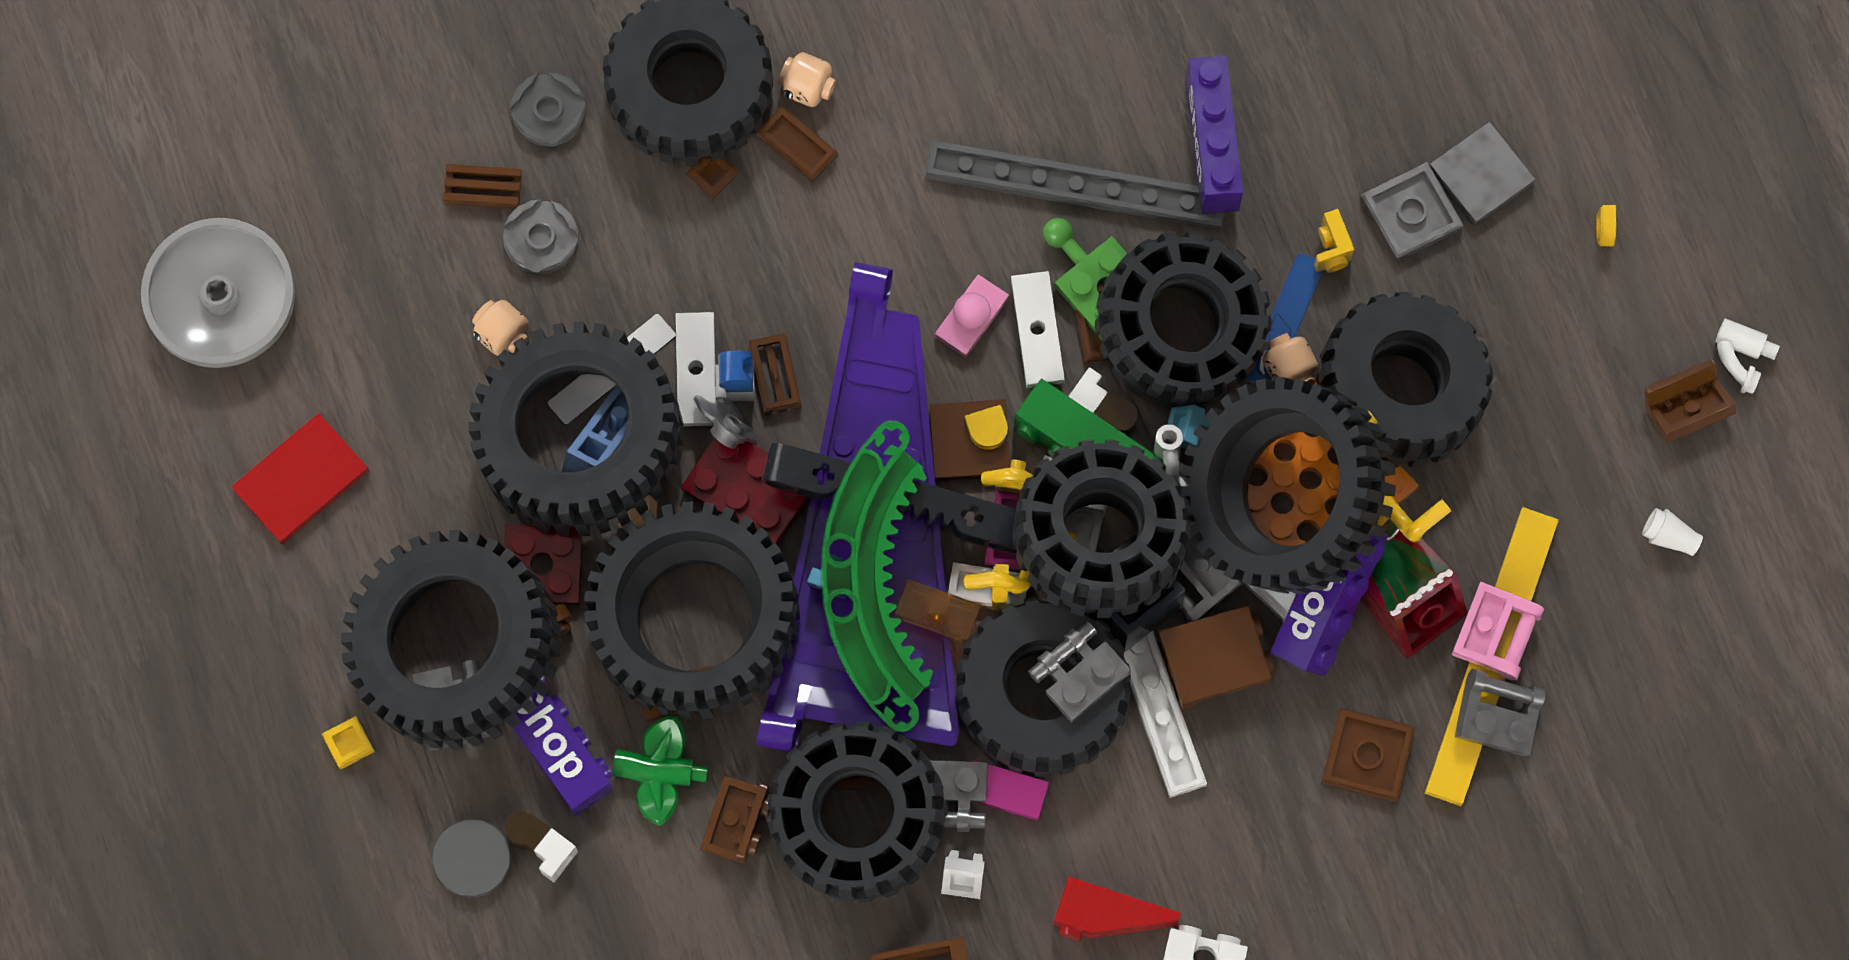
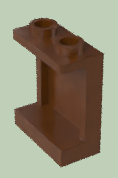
[1157,606,1275,712]

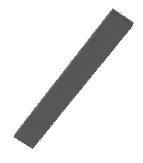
[925,140,1224,230]

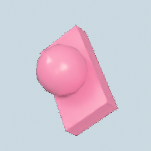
[935,274,1009,358]

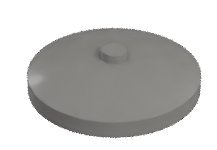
[141,218,295,368]

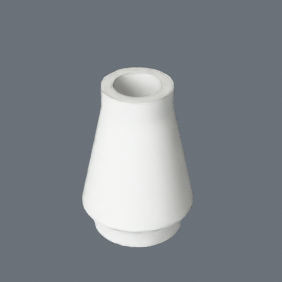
[1642,508,1703,556]

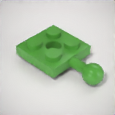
[1043,218,1161,340]

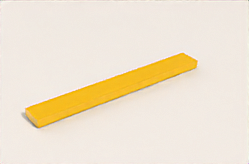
[1424,507,1559,806]

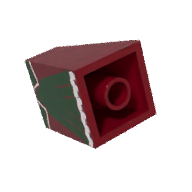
[1360,522,1468,659]

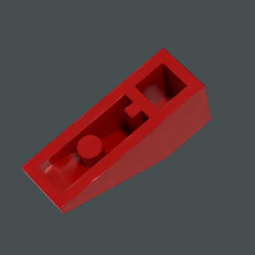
[1053,876,1181,941]

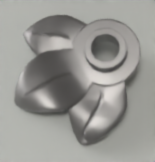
[693,395,758,449]

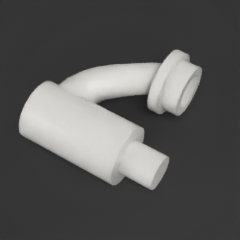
[1715,318,1780,394]
[1154,425,1186,486]

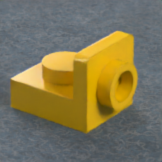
[1314,209,1354,273]

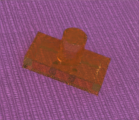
[895,579,981,643]

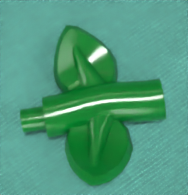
[613,715,708,826]

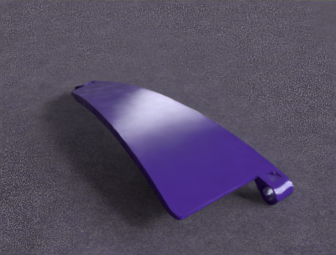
[757,262,959,752]

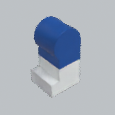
[715,350,755,401]

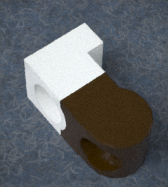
[1069,367,1138,436]
[505,811,578,883]

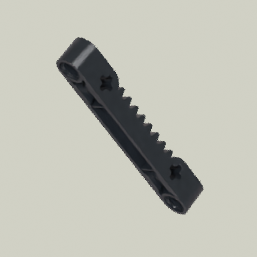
[761,443,1017,554]

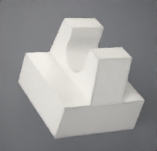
[941,850,985,899]

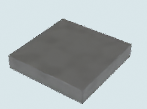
[1429,122,1536,226]
[1360,162,1463,262]

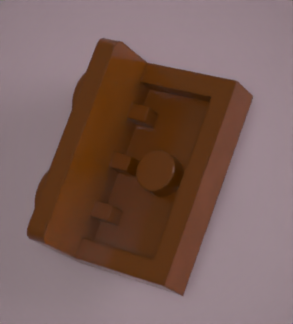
[1644,360,1736,443]
[700,775,770,865]

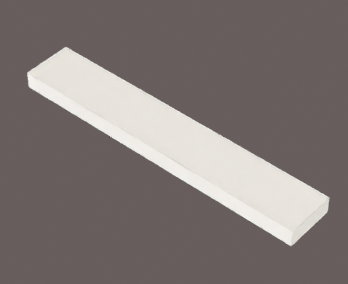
[1124,631,1207,798]

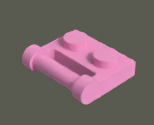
[1452,582,1544,680]

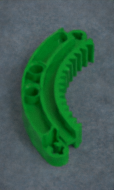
[821,420,933,732]

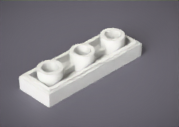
[1011,271,1065,388]
[676,312,716,427]

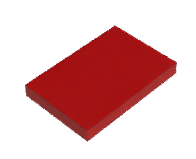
[231,413,369,545]

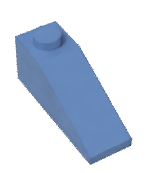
[562,385,629,472]

